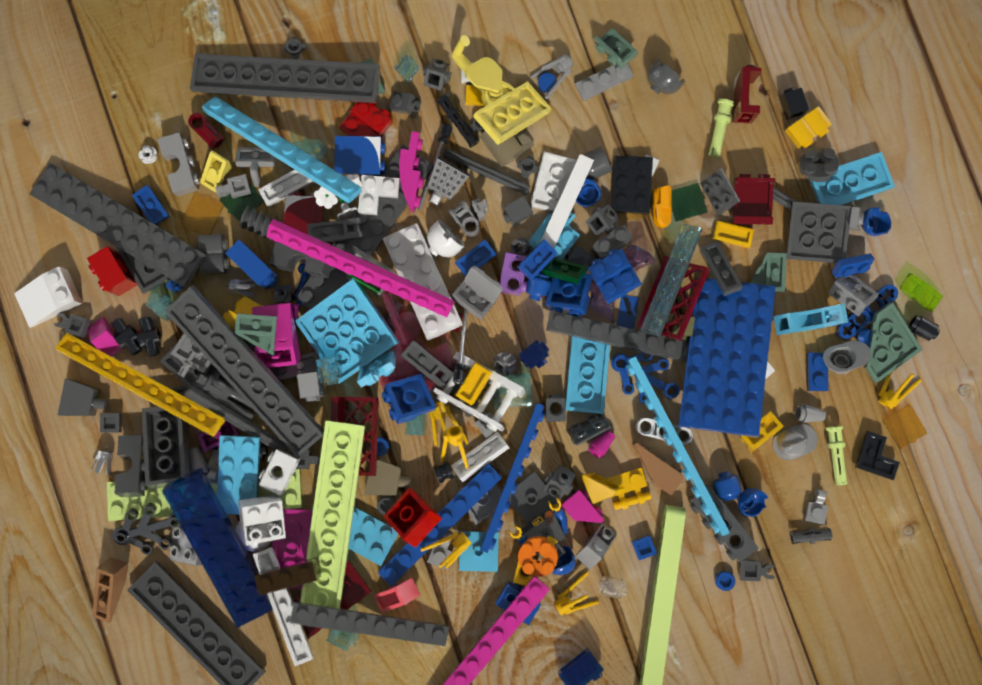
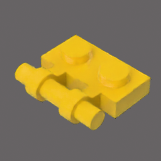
[606,467,652,510]

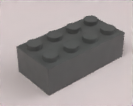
[142,406,192,489]

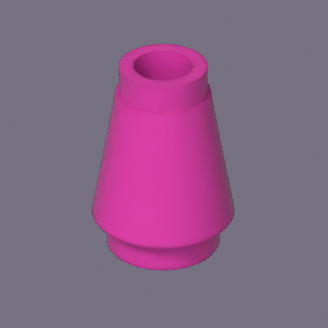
[588,430,615,459]

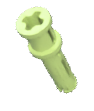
[708,99,735,158]
[825,426,848,485]

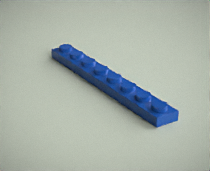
[480,403,546,553]
[378,464,502,586]

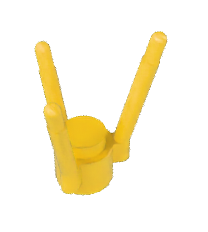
[878,373,921,410]
[428,402,467,446]
[440,425,469,469]
[421,532,472,568]
[554,571,599,616]

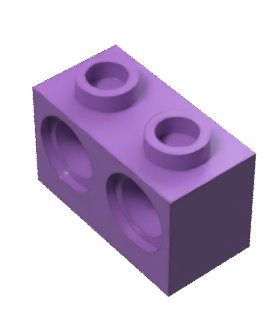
[499,252,527,296]

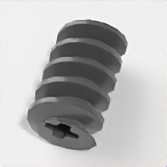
[240,206,284,241]

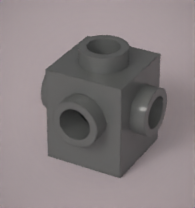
[423,59,452,90]
[585,205,620,237]
[543,465,576,500]

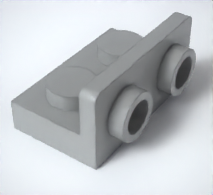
[829,274,879,316]

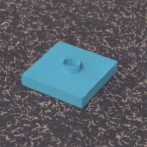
[459,531,499,572]

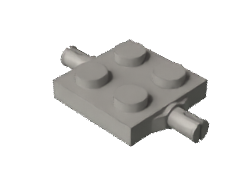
[171,333,212,378]

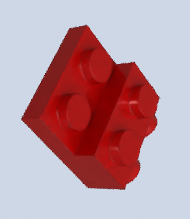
[339,102,392,137]

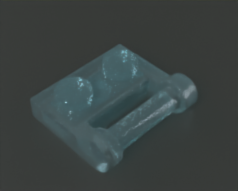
[493,373,533,410]

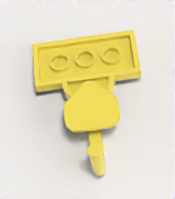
[452,35,552,145]

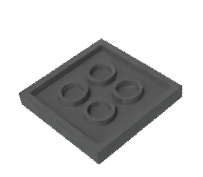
[786,202,852,263]

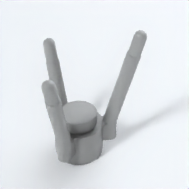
[530,54,573,99]

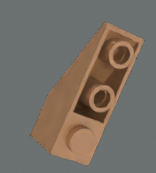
[633,442,684,496]

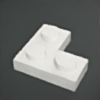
[358,175,400,215]

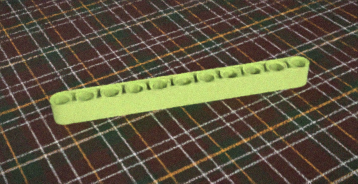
[639,505,686,685]

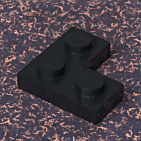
[855,431,900,480]

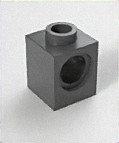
[502,196,533,227]
[545,394,566,422]

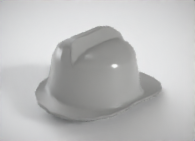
[823,341,871,375]
[772,424,818,460]

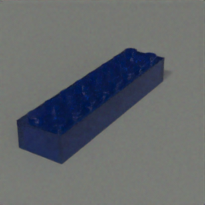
[162,468,273,628]

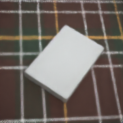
[530,151,577,213]

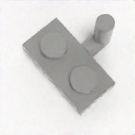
[235,148,276,187]

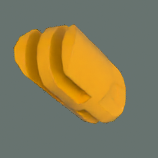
[652,185,672,228]

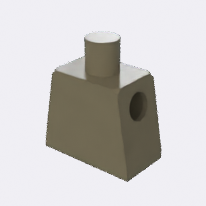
[365,458,412,495]

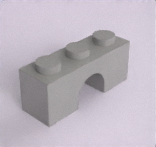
[158,132,200,196]

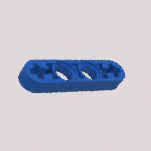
[836,285,898,340]

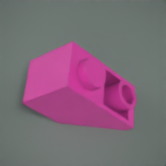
[561,489,605,523]

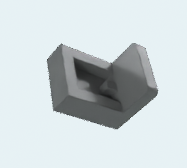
[388,92,421,118]

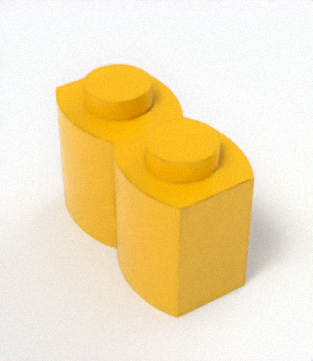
[785,106,832,149]

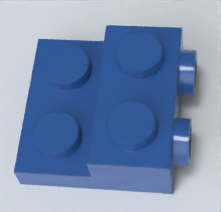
[588,249,642,304]
[546,274,592,317]
[382,373,436,425]

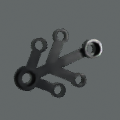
[112,503,186,555]

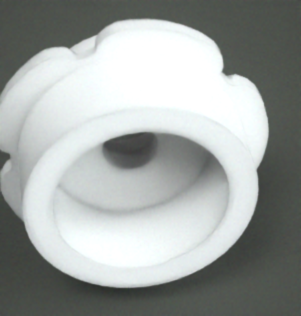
[139,145,157,164]

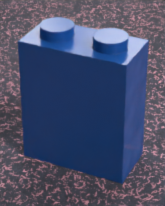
[225,240,279,290]

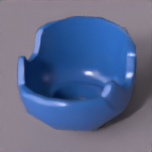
[576,178,601,207]
[861,207,892,236]
[738,487,768,517]
[552,546,576,575]

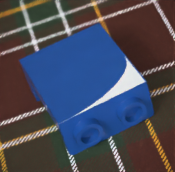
[334,136,386,176]

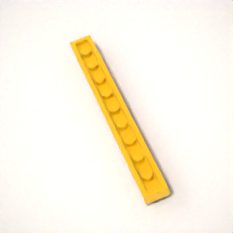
[55,333,225,437]

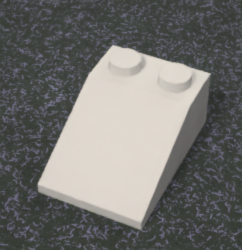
[14,267,83,328]

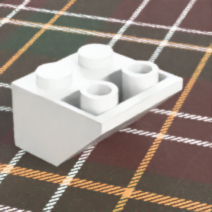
[238,494,286,545]

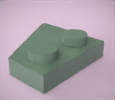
[750,253,787,292]
[235,314,278,355]

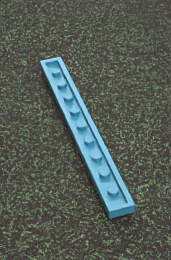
[202,96,361,203]
[626,356,730,536]

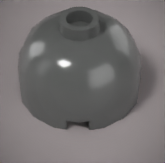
[648,58,686,95]

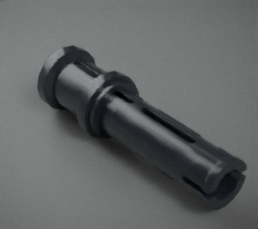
[436,93,480,148]

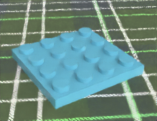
[295,279,400,384]

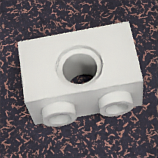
[259,449,301,495]

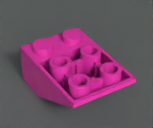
[252,302,301,368]

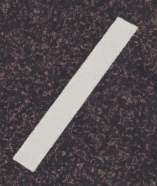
[540,154,594,248]

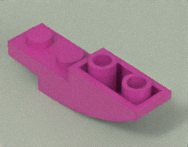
[399,131,424,212]

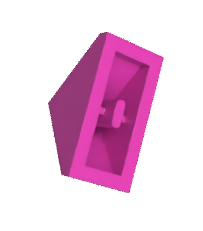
[88,317,123,357]

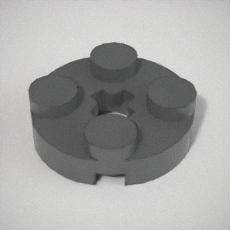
[799,148,839,182]

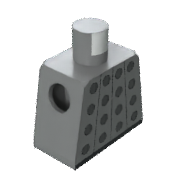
[426,157,470,206]

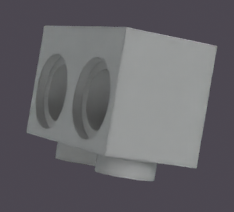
[297,372,326,402]

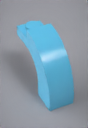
[773,304,848,335]

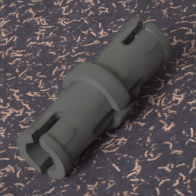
[790,528,832,544]

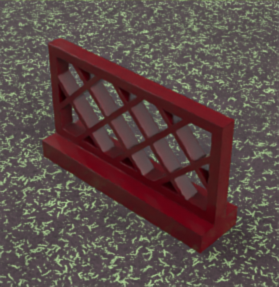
[637,255,710,341]
[331,397,379,476]

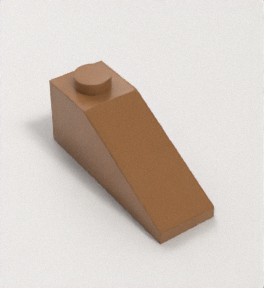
[92,557,128,623]

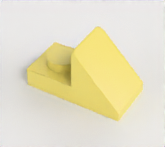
[200,151,232,192]

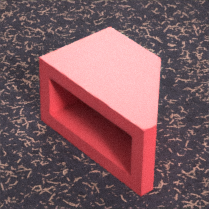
[373,578,420,613]

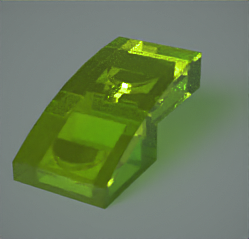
[898,273,943,312]

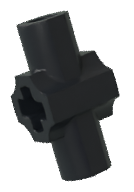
[137,317,162,357]
[111,318,143,356]

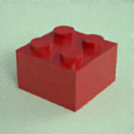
[87,246,137,296]
[383,487,442,548]

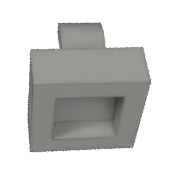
[475,412,498,438]

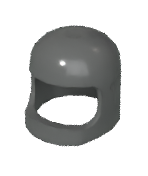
[584,146,613,180]

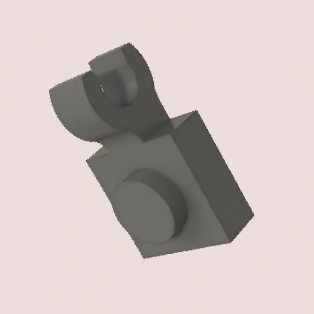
[290,450,321,469]

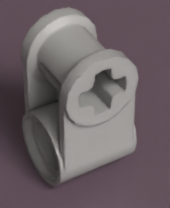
[448,200,480,238]

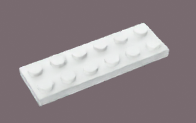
[383,223,463,341]

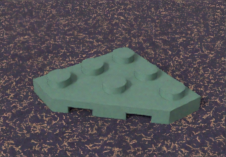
[863,302,923,383]

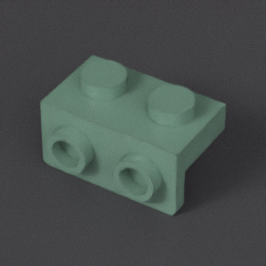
[594,28,638,69]

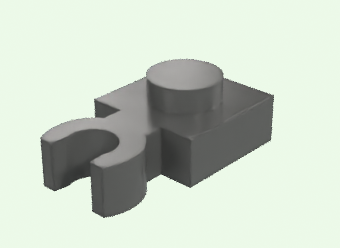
[54,313,91,338]
[739,560,775,581]

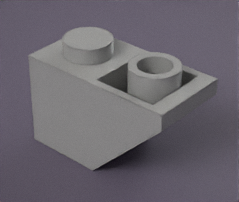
[575,522,617,569]

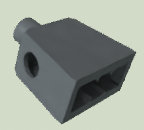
[58,379,109,416]

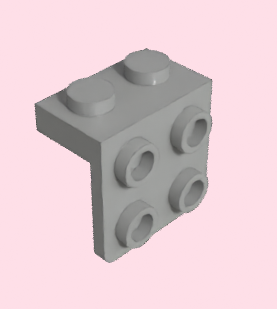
[451,266,503,320]
[169,521,218,566]

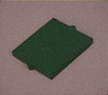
[672,183,708,222]
[219,184,264,222]

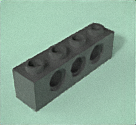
[689,485,758,563]

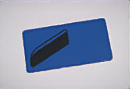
[617,295,639,329]

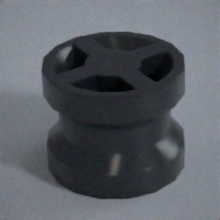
[433,460,454,483]

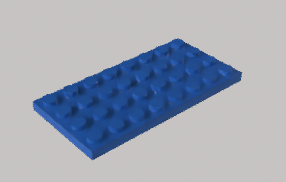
[679,277,776,438]

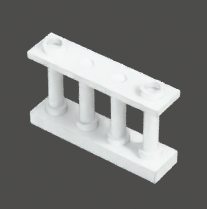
[434,351,525,432]

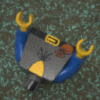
[508,497,568,558]

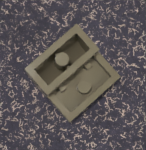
[480,129,535,167]

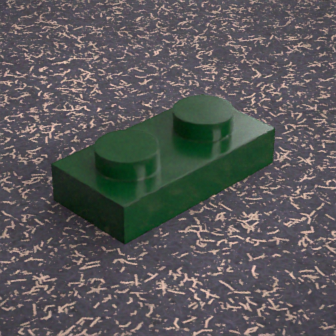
[543,258,587,284]

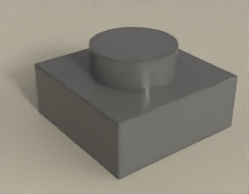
[100,413,122,433]

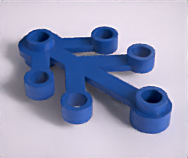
[611,352,680,404]

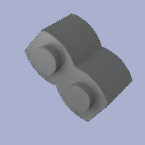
[591,225,632,260]
[198,234,230,275]

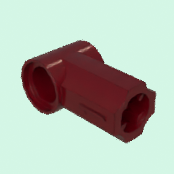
[188,113,225,150]

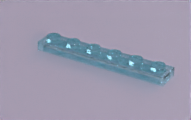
[641,224,702,337]

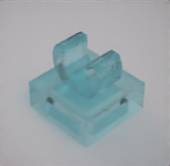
[394,55,420,82]

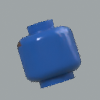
[526,272,552,301]
[713,471,742,501]

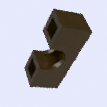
[254,557,322,595]

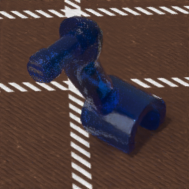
[292,263,310,306]

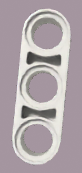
[635,418,693,445]

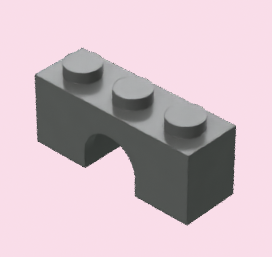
[269,242,332,278]
[115,435,147,497]

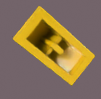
[582,472,625,504]

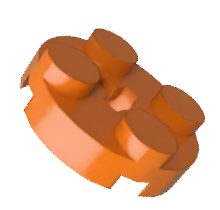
[518,536,558,577]

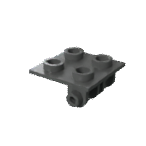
[700,168,740,216]
[566,414,611,446]

